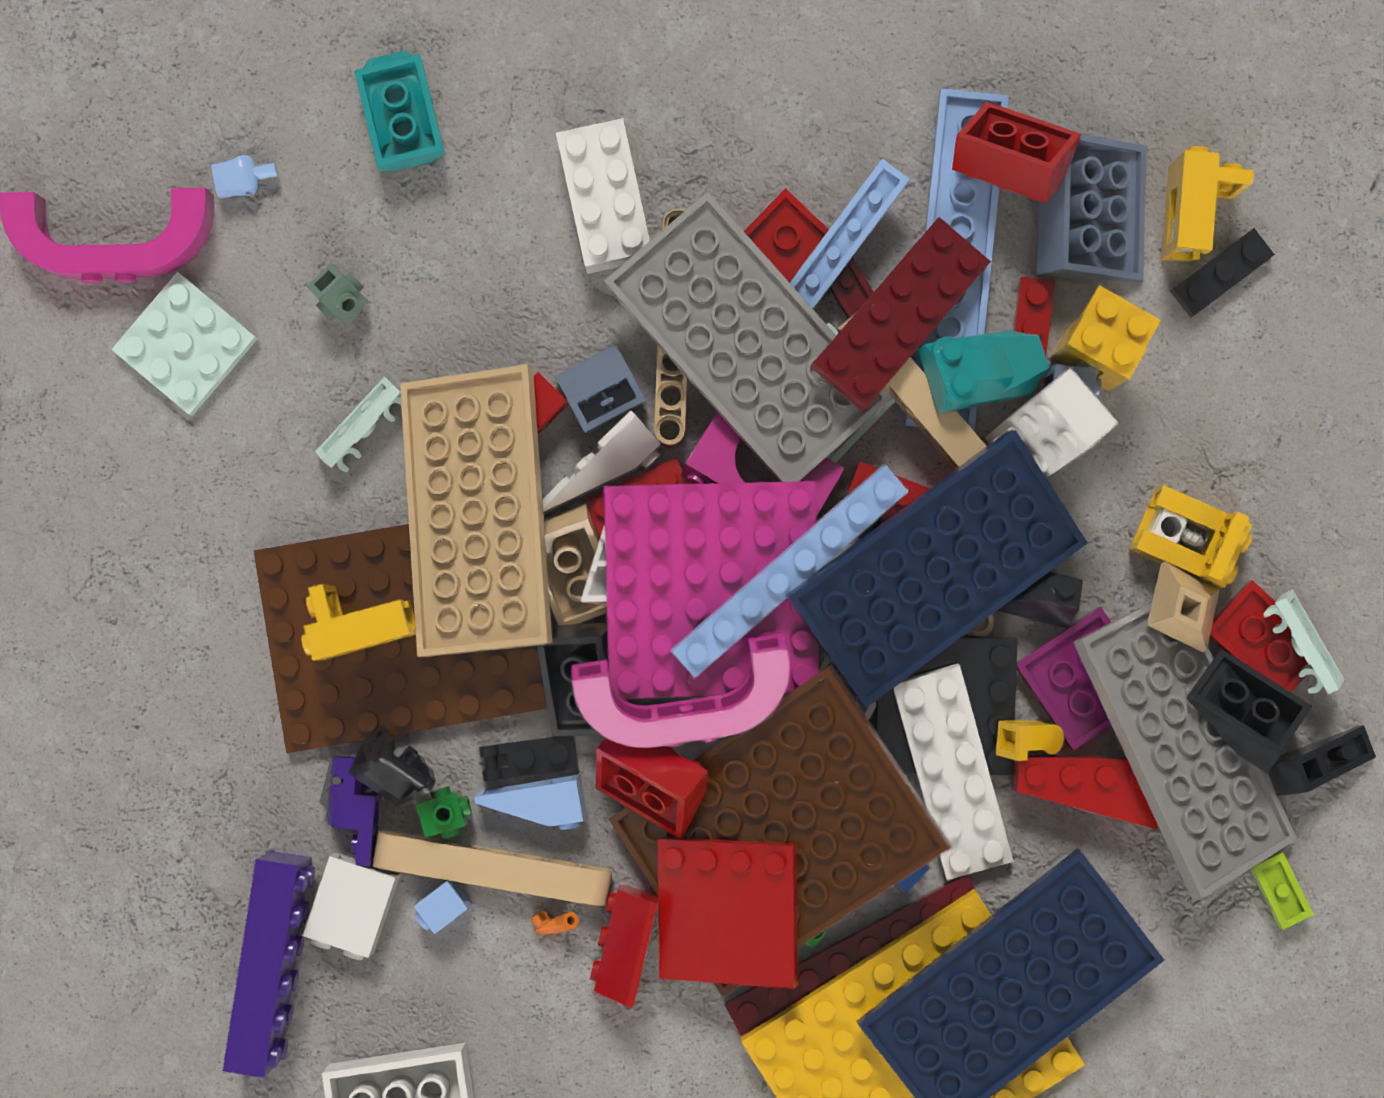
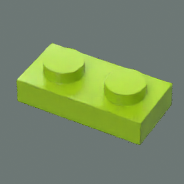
[1250,851,1314,930]

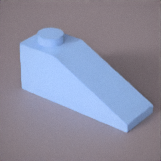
[474,774,587,830]

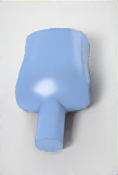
[212,155,278,199]

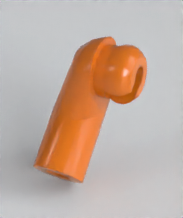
[531,910,579,935]

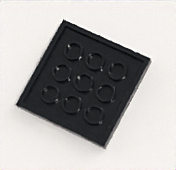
[875,636,1018,775]

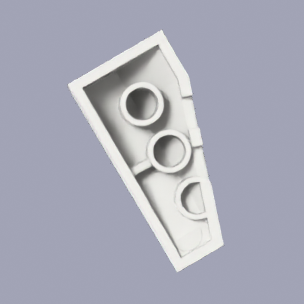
[542,411,661,515]

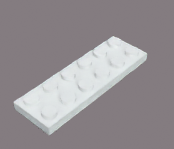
[893,663,1014,880]

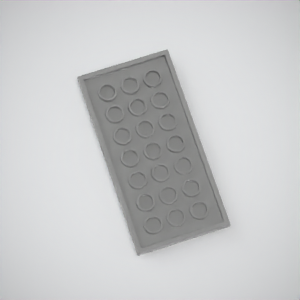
[603,191,892,482]
[1073,601,1297,900]

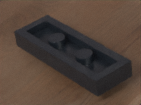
[1170,228,1275,318]

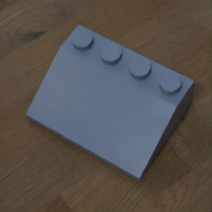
[1037,134,1147,281]

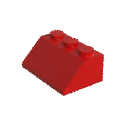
[952,101,1081,203]
[595,738,708,839]
[589,884,658,1008]

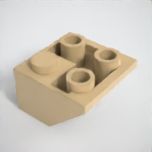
[1147,561,1220,652]

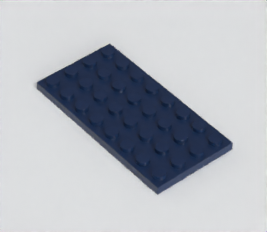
[786,429,1088,708]
[856,848,1165,1098]

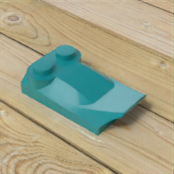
[354,50,446,171]
[918,330,1049,414]

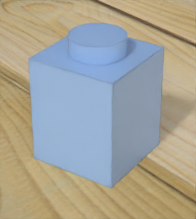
[414,880,472,934]

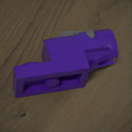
[320,756,381,866]

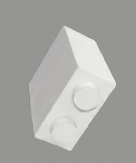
[303,852,400,960]

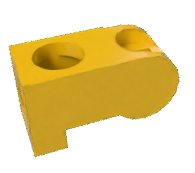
[996,720,1064,761]

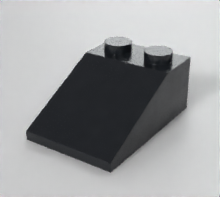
[537,623,608,737]
[1186,648,1312,773]

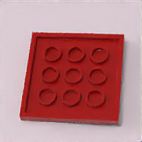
[658,837,798,989]

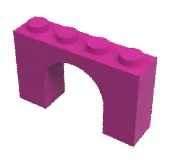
[681,412,845,516]

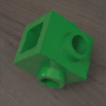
[416,786,473,839]

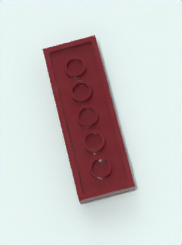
[810,217,991,412]

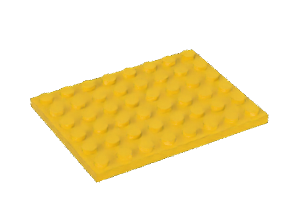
[740,889,1085,1098]

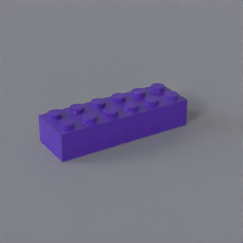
[222,851,315,1078]

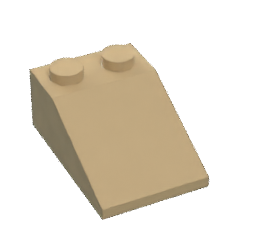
[544,503,607,625]

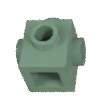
[307,263,369,325]

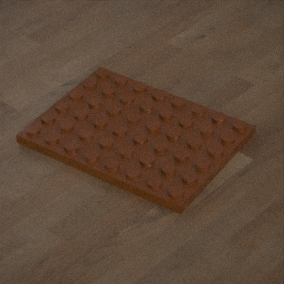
[253,524,548,753]
[609,666,953,997]

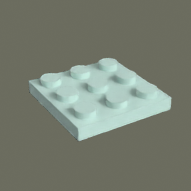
[111,272,258,416]

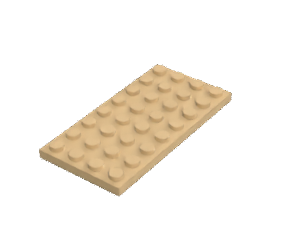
[400,364,553,657]

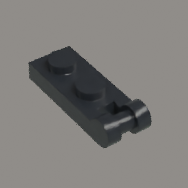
[479,736,579,781]

